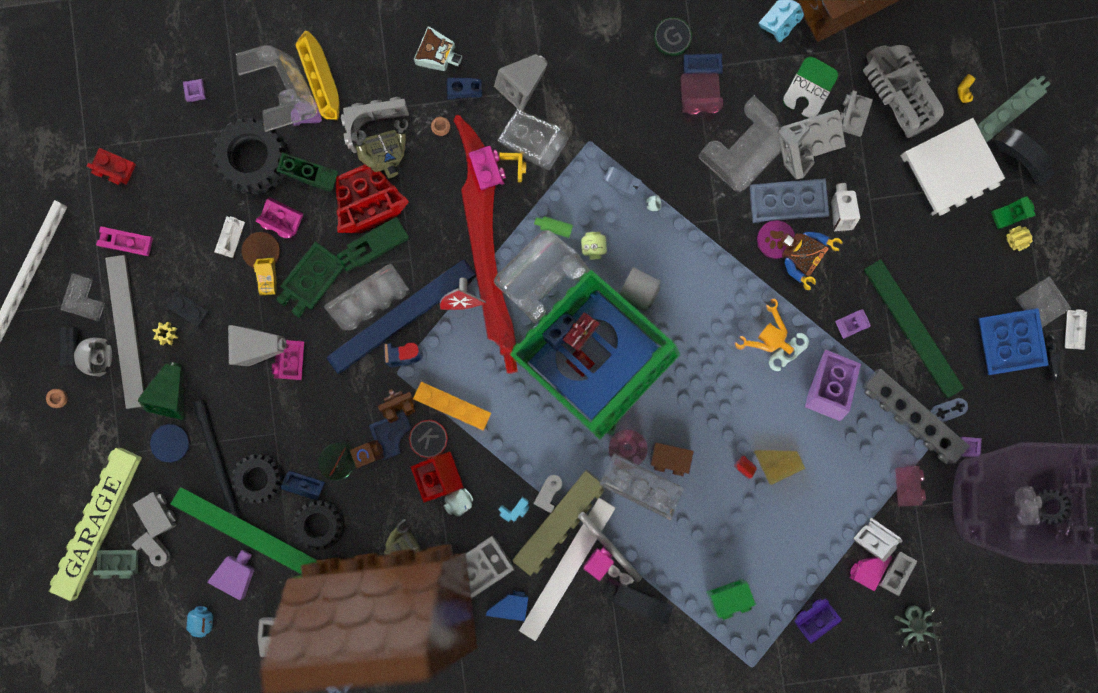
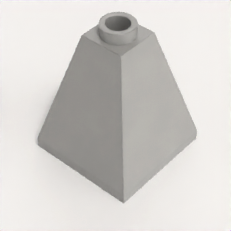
[494,54,547,111]
[228,325,286,366]

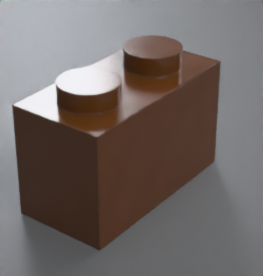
[650,442,694,477]

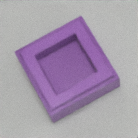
[183,79,206,102]
[960,437,982,458]

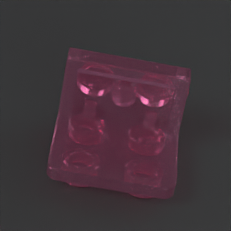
[681,73,723,114]

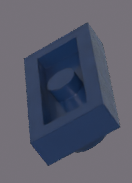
[281,471,325,501]

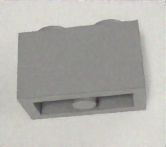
[133,492,177,538]

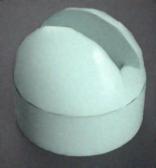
[646,195,661,211]

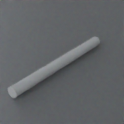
[578,512,642,582]

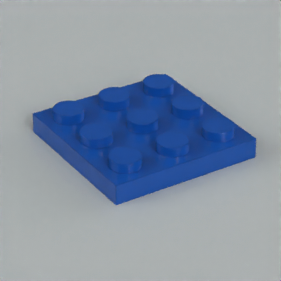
[978,308,1048,375]

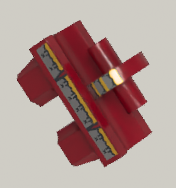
[563,312,600,352]

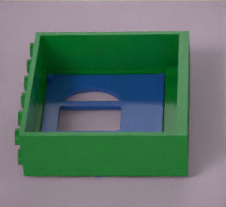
[510,270,680,440]

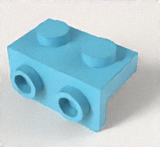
[759,0,804,42]
[499,497,529,522]

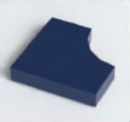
[369,411,412,461]

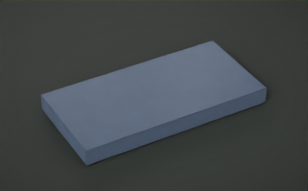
[749,179,829,223]

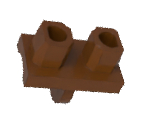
[378,389,415,423]

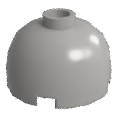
[74,338,112,376]

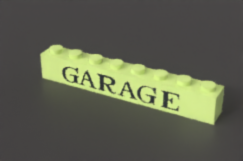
[49,448,142,601]

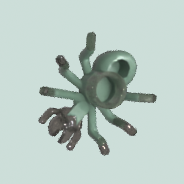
[894,605,942,653]

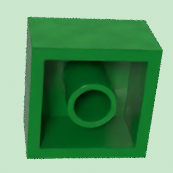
[706,579,756,620]

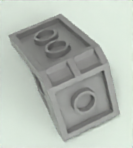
[778,110,845,180]

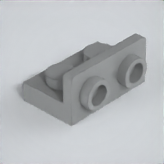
[840,90,873,137]

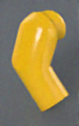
[958,74,975,103]

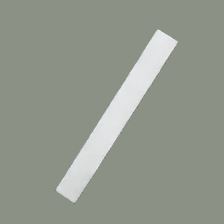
[0,200,67,343]
[519,498,616,641]

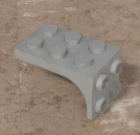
[341,97,409,153]

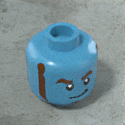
[186,606,213,637]

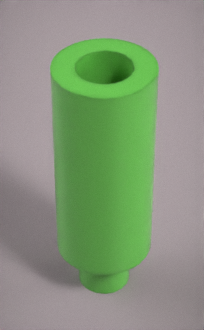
[534,216,573,238]

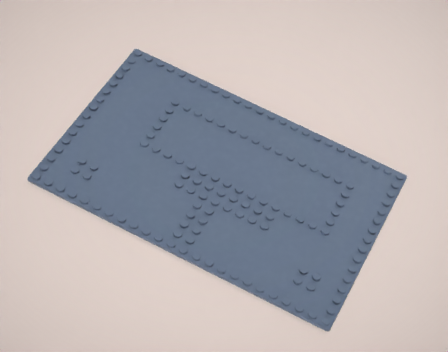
[397,142,932,667]

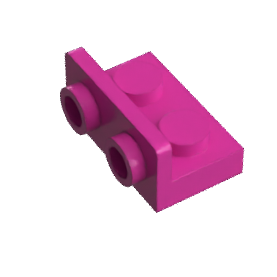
[272,340,304,380]

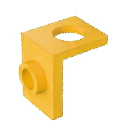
[499,153,526,182]

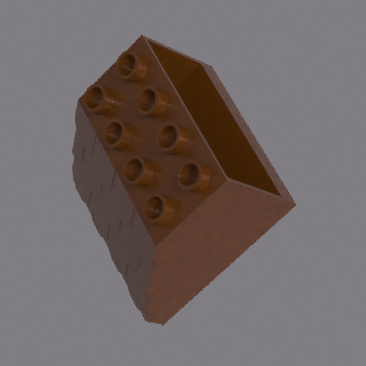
[261,545,477,693]

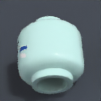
[444,488,473,516]

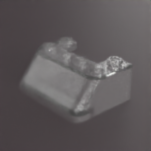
[698,95,782,191]
[494,230,590,324]

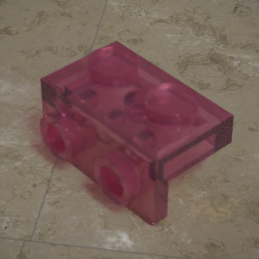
[895,466,926,507]

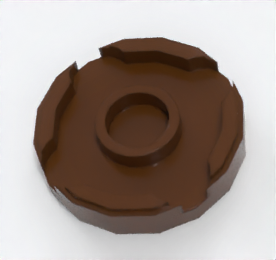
[242,232,281,268]

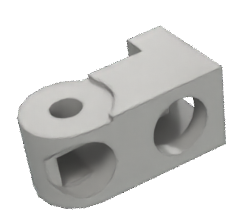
[534,475,562,513]
[132,531,170,566]

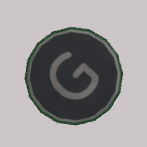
[654,17,692,56]

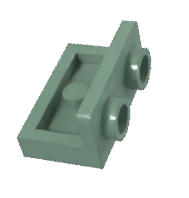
[94,550,138,579]

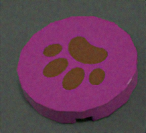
[757,220,795,259]

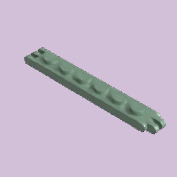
[977,75,1051,143]

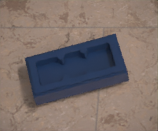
[683,54,723,75]

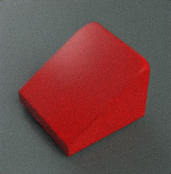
[565,350,595,377]
[734,456,757,479]

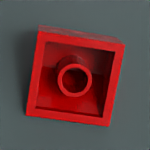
[411,452,464,503]

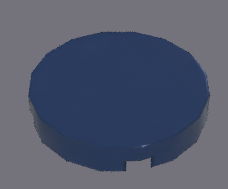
[150,424,190,463]

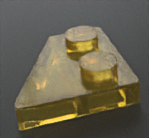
[753,450,805,485]

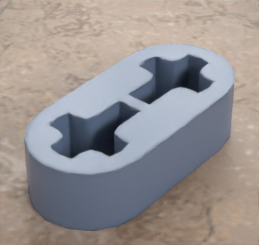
[931,398,968,422]

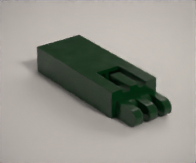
[337,217,409,272]

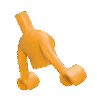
[735,299,794,355]

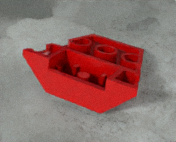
[336,165,409,233]

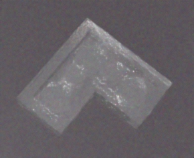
[60,273,105,321]

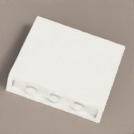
[901,118,1005,216]

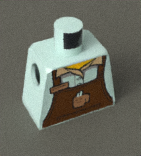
[414,27,462,71]

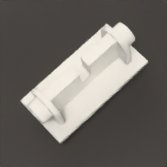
[215,216,245,258]
[1065,310,1087,350]

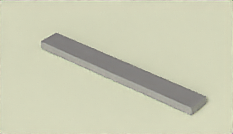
[105,255,145,409]

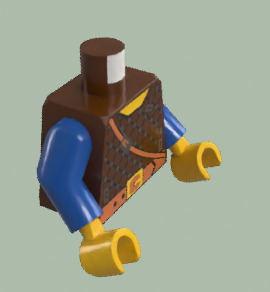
[780,232,842,290]

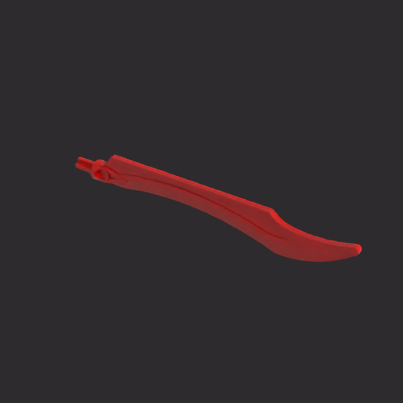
[454,115,518,374]

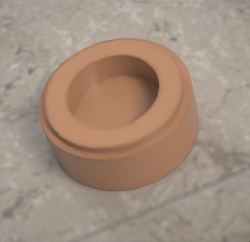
[46,389,68,408]

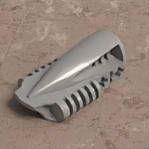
[863,45,944,138]

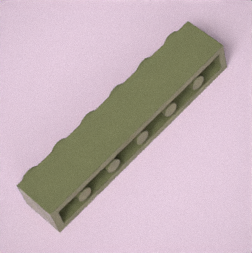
[513,469,605,576]

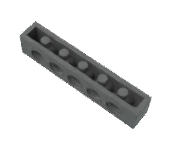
[862,369,970,464]

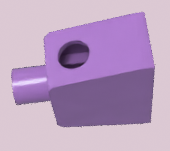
[208,550,254,600]

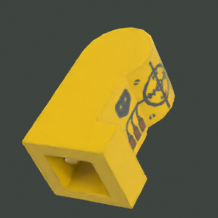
[254,258,277,295]

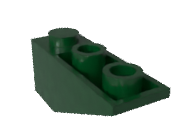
[277,153,338,192]

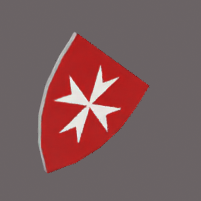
[440,278,486,310]

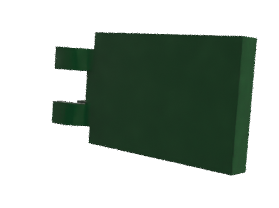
[276,241,346,318]

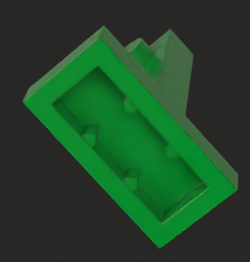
[991,196,1035,229]

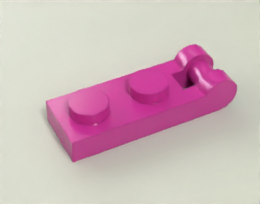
[96,227,153,257]

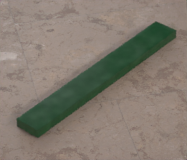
[864,259,964,399]

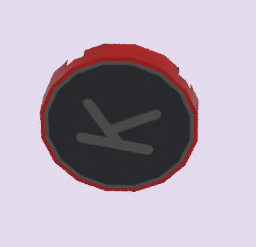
[409,420,448,458]

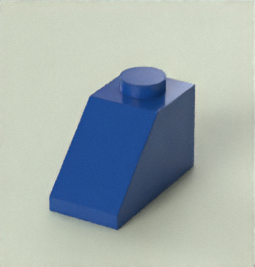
[486,590,528,621]

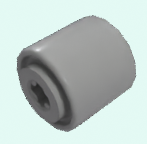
[619,267,661,311]

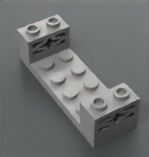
[466,535,514,598]

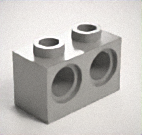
[878,550,917,596]

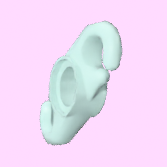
[769,333,809,371]

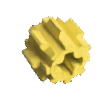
[1007,226,1033,251]
[153,322,178,346]

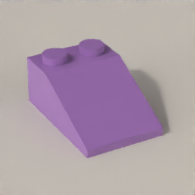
[805,350,861,421]

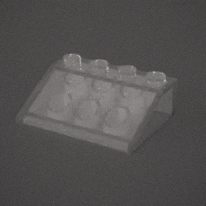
[324,263,409,331]

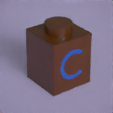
[350,440,385,468]

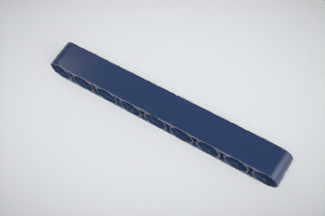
[326,259,476,374]

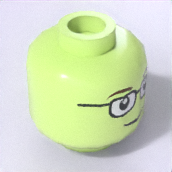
[581,232,607,260]

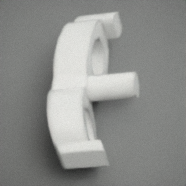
[608,565,634,585]

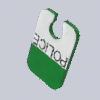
[783,57,838,119]

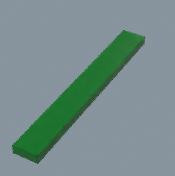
[171,487,317,574]

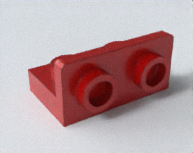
[87,148,136,185]

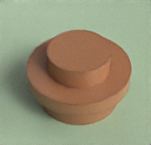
[431,117,450,136]

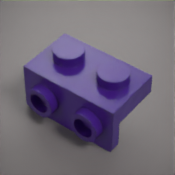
[795,598,842,644]

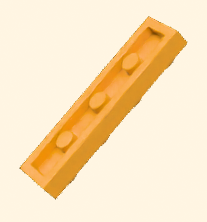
[413,382,491,431]

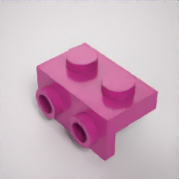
[469,146,506,190]
[256,197,303,238]

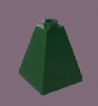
[138,362,184,420]

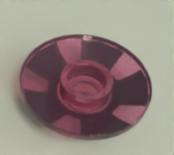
[609,430,648,468]

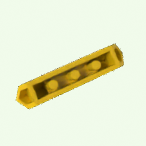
[295,30,340,120]

